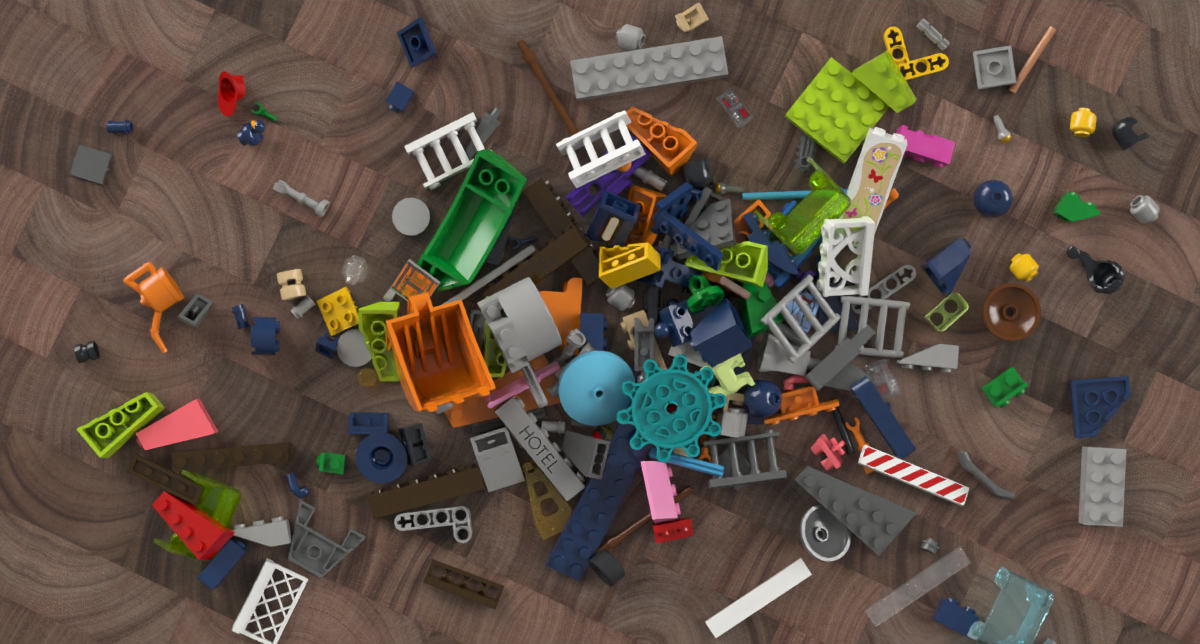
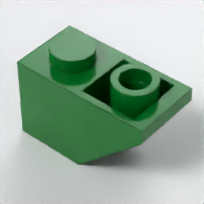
[1052,192,1101,223]

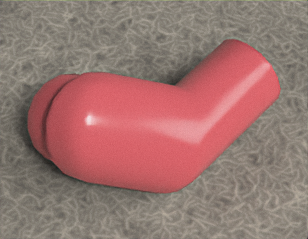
[782,374,810,390]

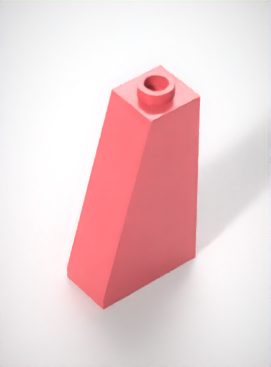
[136,399,219,450]

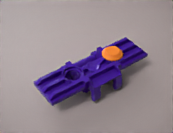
[565,136,652,217]

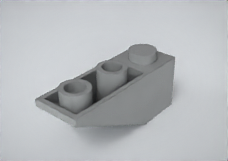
[897,344,959,372]
[232,516,292,547]

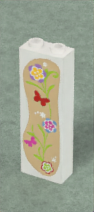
[834,127,907,247]

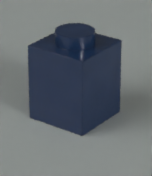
[386,82,415,113]

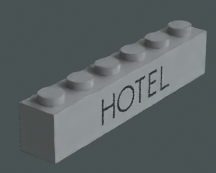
[495,396,585,501]

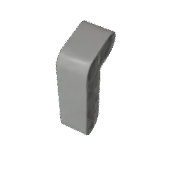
[394,505,472,543]

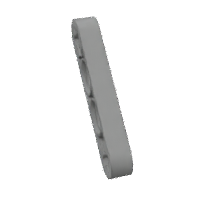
[851,265,916,314]

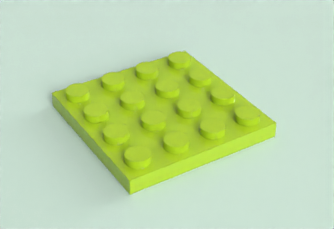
[784,57,890,164]

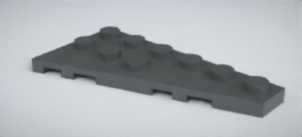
[795,466,917,556]

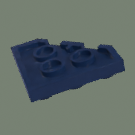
[1070,376,1131,438]

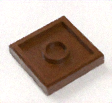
[701,271,751,300]

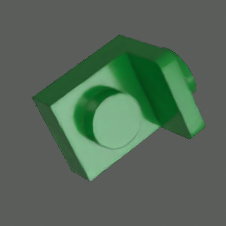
[316,452,346,474]

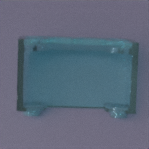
[967,566,1054,644]

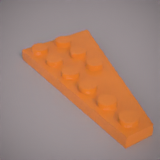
[444,354,561,428]

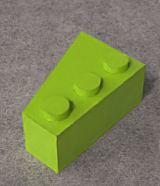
[852,50,917,113]

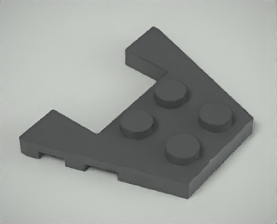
[288,500,367,578]

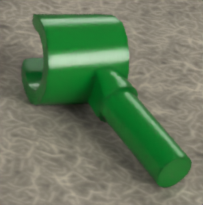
[251,102,278,122]

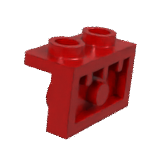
[652,517,693,543]

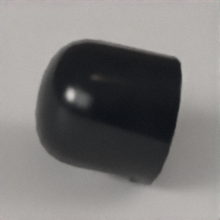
[1112,117,1150,151]

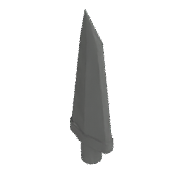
[465,107,502,160]

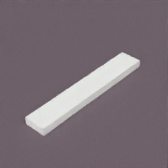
[705,558,812,638]

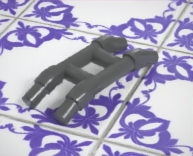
[956,449,1015,501]

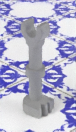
[273,180,330,217]
[550,328,586,369]

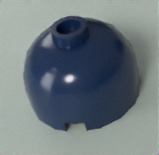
[974,179,1013,218]
[744,380,782,418]

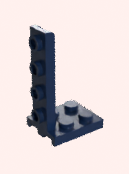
[651,182,723,271]
[636,245,730,300]

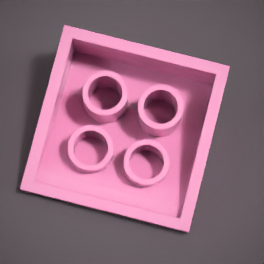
[641,461,681,524]

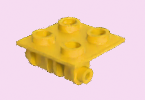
[316,287,359,336]

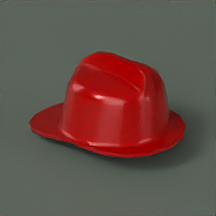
[218,71,246,117]

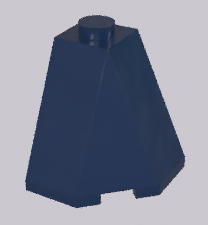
[921,237,972,296]

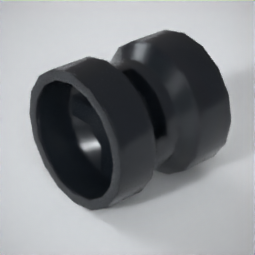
[74,341,100,363]

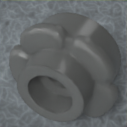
[921,538,940,554]

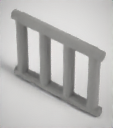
[761,275,841,363]
[834,296,910,358]

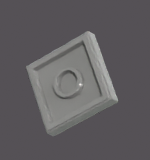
[973,45,1017,90]

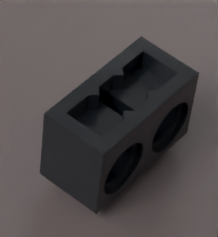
[398,423,432,466]

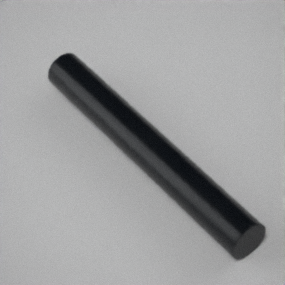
[829,398,855,455]

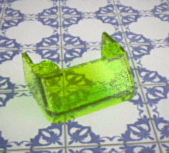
[754,157,851,254]
[153,470,241,561]

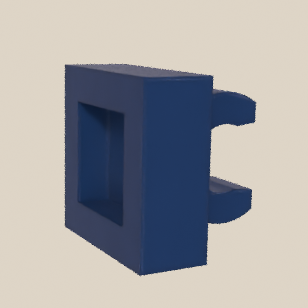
[315,333,338,359]

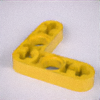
[883,27,949,81]

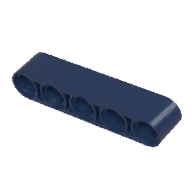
[850,376,916,460]

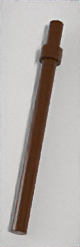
[517,40,579,136]
[596,485,693,554]

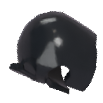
[680,157,715,190]

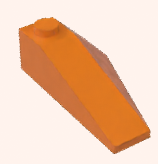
[626,106,698,177]
[624,185,667,247]

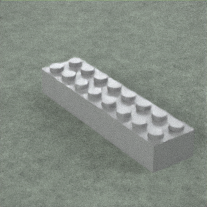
[570,36,728,102]

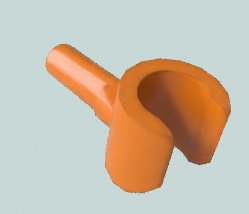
[884,188,899,209]

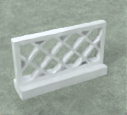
[232,558,308,644]

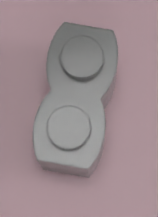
[720,407,748,437]

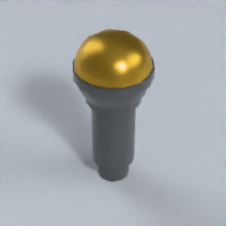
[714,182,743,195]

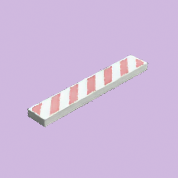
[858,445,969,506]

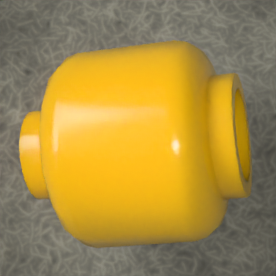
[1070,108,1097,137]
[1010,253,1039,282]

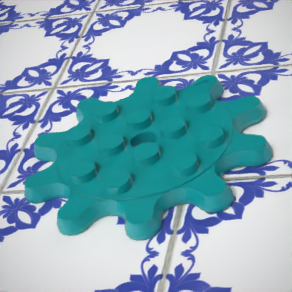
[616,354,727,463]

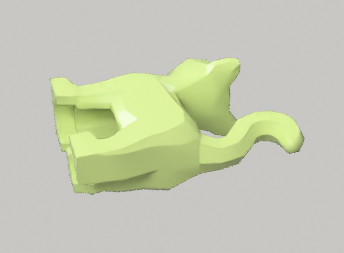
[700,354,755,396]

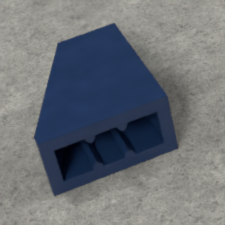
[198,538,249,590]

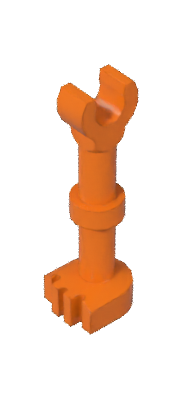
[845,417,874,474]

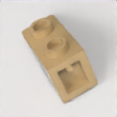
[716,393,744,426]

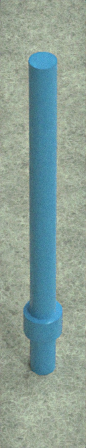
[742,188,848,201]

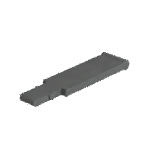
[805,325,875,391]

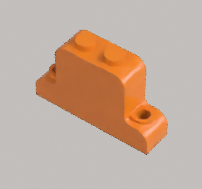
[539,278,583,355]

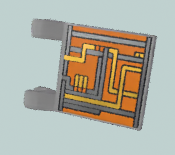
[383,259,440,302]

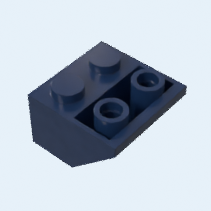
[580,313,608,351]

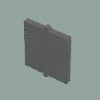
[70,145,112,184]

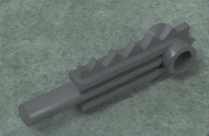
[793,131,818,173]

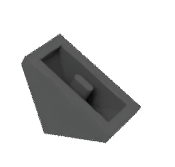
[177,293,213,328]

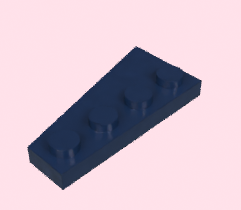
[815,255,858,332]

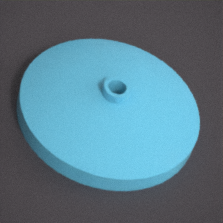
[558,351,635,426]

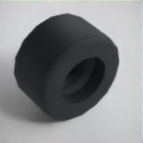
[590,549,625,587]

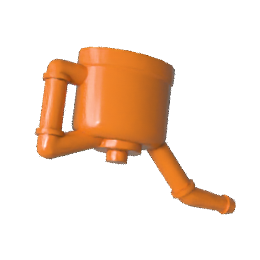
[123,262,184,354]

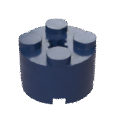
[251,317,280,355]

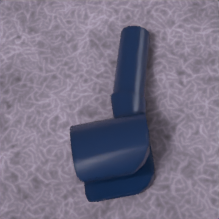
[509,236,537,249]

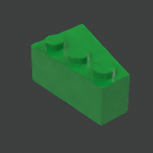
[735,281,785,338]

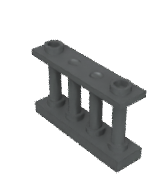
[701,429,787,490]

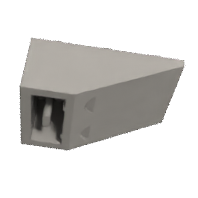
[470,426,525,492]

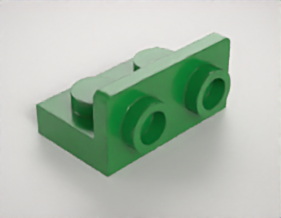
[980,366,1028,408]

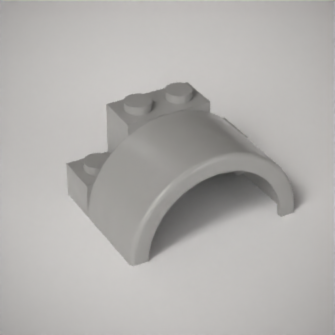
[477,277,562,373]

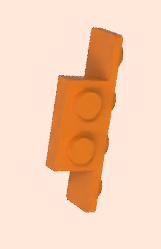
[763,386,840,425]

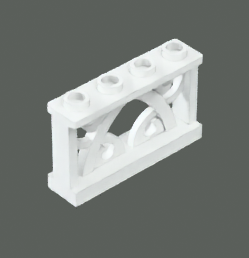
[816,216,875,297]

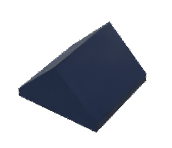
[397,17,438,68]

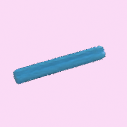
[649,448,724,477]

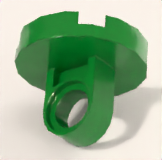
[687,275,725,313]

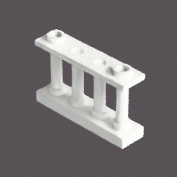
[556,110,646,188]
[404,112,492,190]

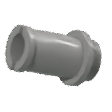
[291,295,316,319]
[541,420,566,435]

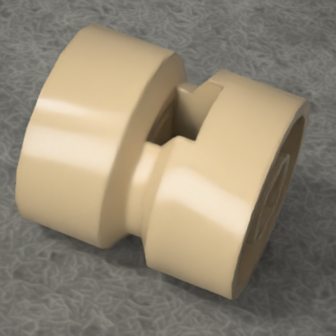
[277,269,306,300]

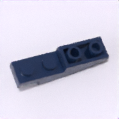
[742,212,799,276]

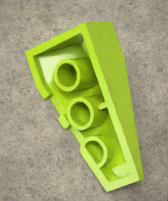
[685,241,768,288]
[358,302,400,382]

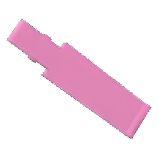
[485,361,561,408]

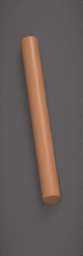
[1008,26,1056,94]

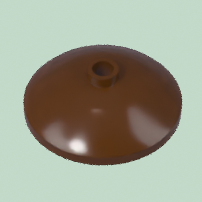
[983,283,1041,341]

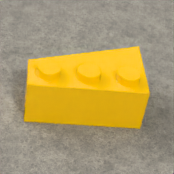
[599,243,661,289]

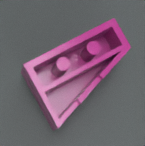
[896,125,955,168]

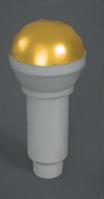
[993,115,1012,143]

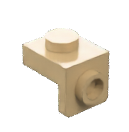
[675,3,709,32]

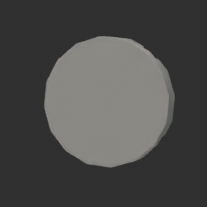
[392,198,430,236]
[337,329,372,367]

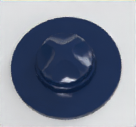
[356,432,408,483]

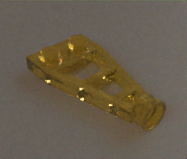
[521,460,572,540]

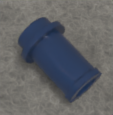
[107,120,133,135]
[231,304,250,329]

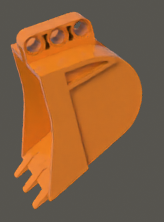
[385,292,496,412]

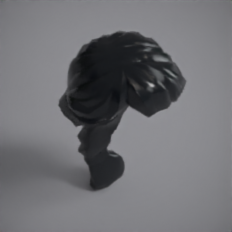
[1066,245,1124,294]

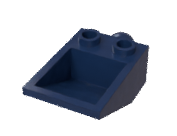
[654,300,720,347]

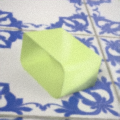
[924,293,969,332]

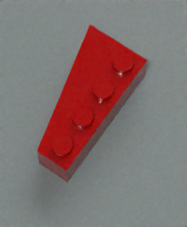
[152,491,235,560]

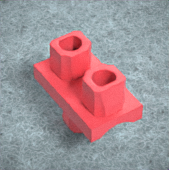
[811,434,845,470]

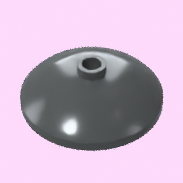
[800,504,851,562]

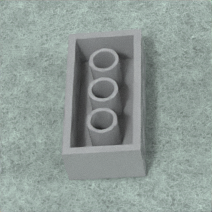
[1079,446,1126,527]

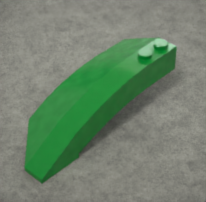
[417,148,527,293]

